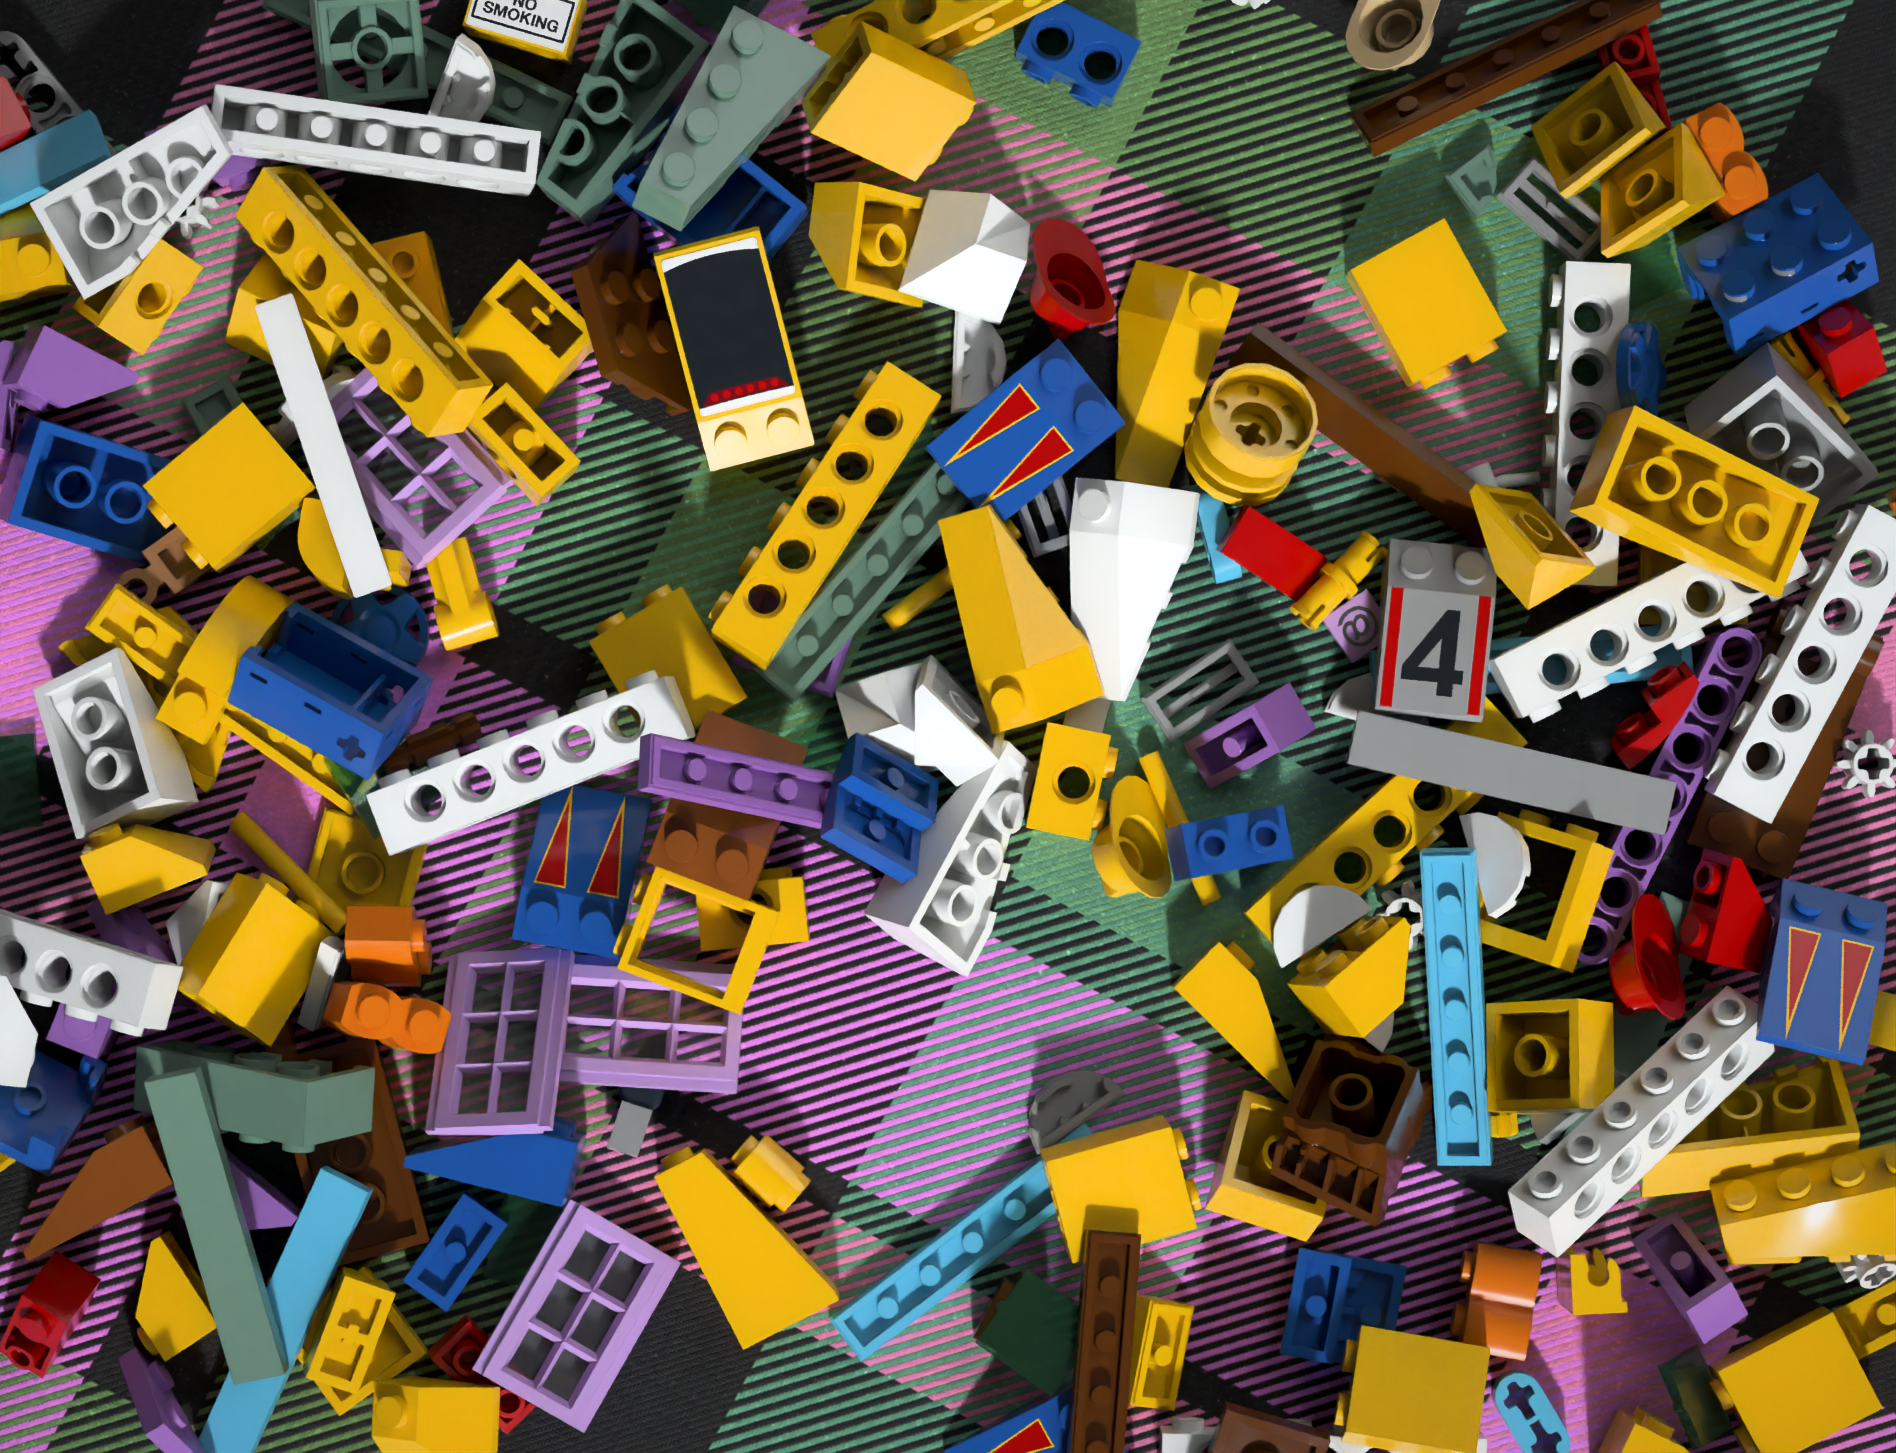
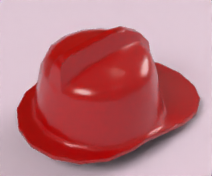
[1029,218,1116,340]
[1609,894,1686,1020]

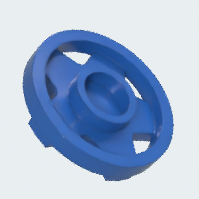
[1616,322,1667,417]
[330,585,430,668]

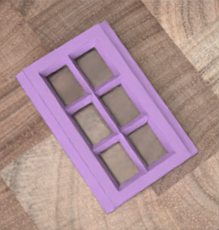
[297,367,514,569]
[425,948,575,1137]
[559,954,744,1094]
[471,1199,681,1433]

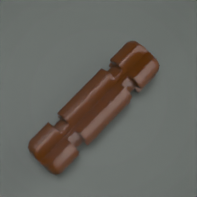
[381,712,482,775]

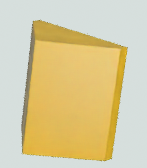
[1531,61,1666,199]
[1601,123,1726,258]
[224,252,344,380]

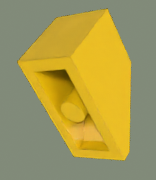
[135,1231,217,1362]

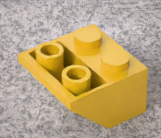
[455,259,593,412]
[1287,915,1411,1038]

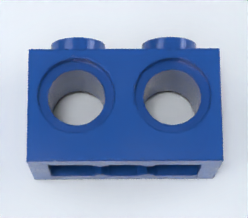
[1015,2,1141,108]
[1164,805,1294,882]

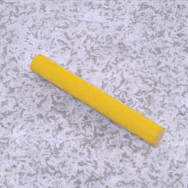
[882,519,1022,632]
[1139,750,1222,906]
[229,812,346,936]

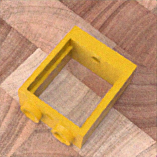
[1478,808,1615,973]
[613,866,781,1015]

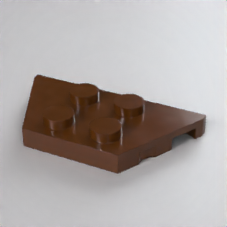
[571,213,694,416]

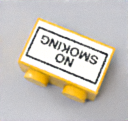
[462,0,588,65]

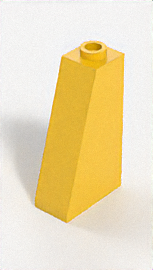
[654,1145,840,1350]

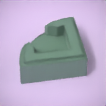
[1443,143,1498,220]

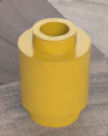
[730,1134,811,1213]

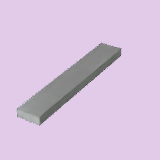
[1346,711,1677,835]

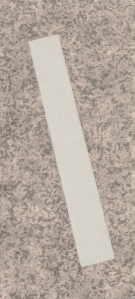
[255,293,392,598]

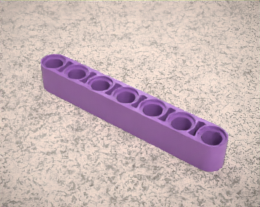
[1577,628,1762,965]

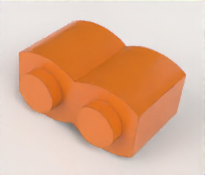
[1682,102,1768,224]
[344,905,432,987]
[322,981,452,1054]
[1450,1240,1543,1361]

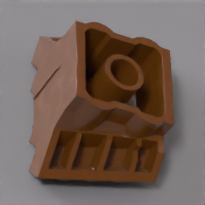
[1270,1034,1434,1227]

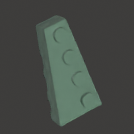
[536,0,712,228]
[632,5,831,232]
[133,1039,375,1153]

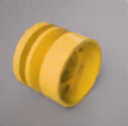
[1184,363,1318,507]

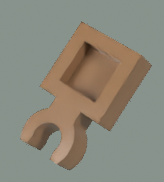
[117,527,214,606]

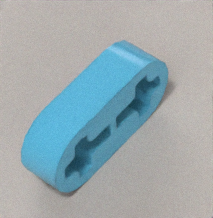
[1189,484,1242,584]
[1492,1370,1570,1453]

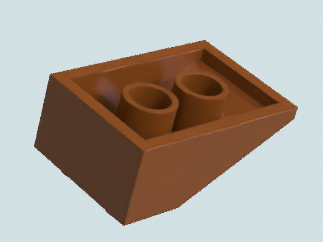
[646,710,809,901]
[23,1115,174,1261]

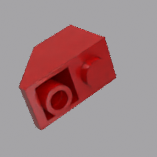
[1791,299,1887,398]
[1678,848,1773,973]
[0,1251,101,1378]

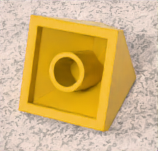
[1469,484,1596,610]

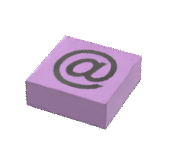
[1322,589,1380,663]

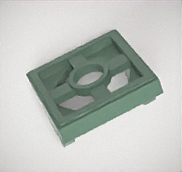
[309,0,428,105]

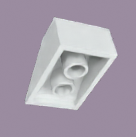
[33,648,199,840]

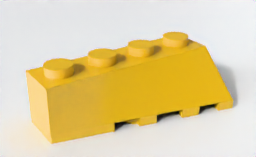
[1638,1056,1860,1198]
[1709,1142,1896,1265]

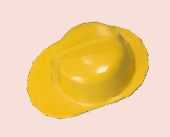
[1091,776,1172,898]

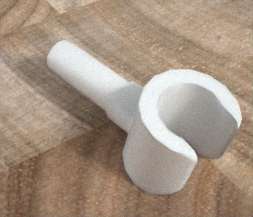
[1463,462,1540,488]

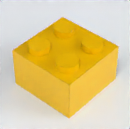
[1486,998,1615,1115]

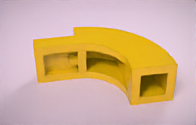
[155,575,295,744]

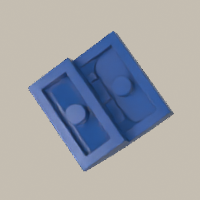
[820,732,939,884]
[1280,1247,1407,1364]

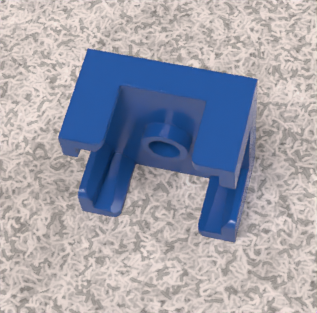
[0,1027,108,1177]

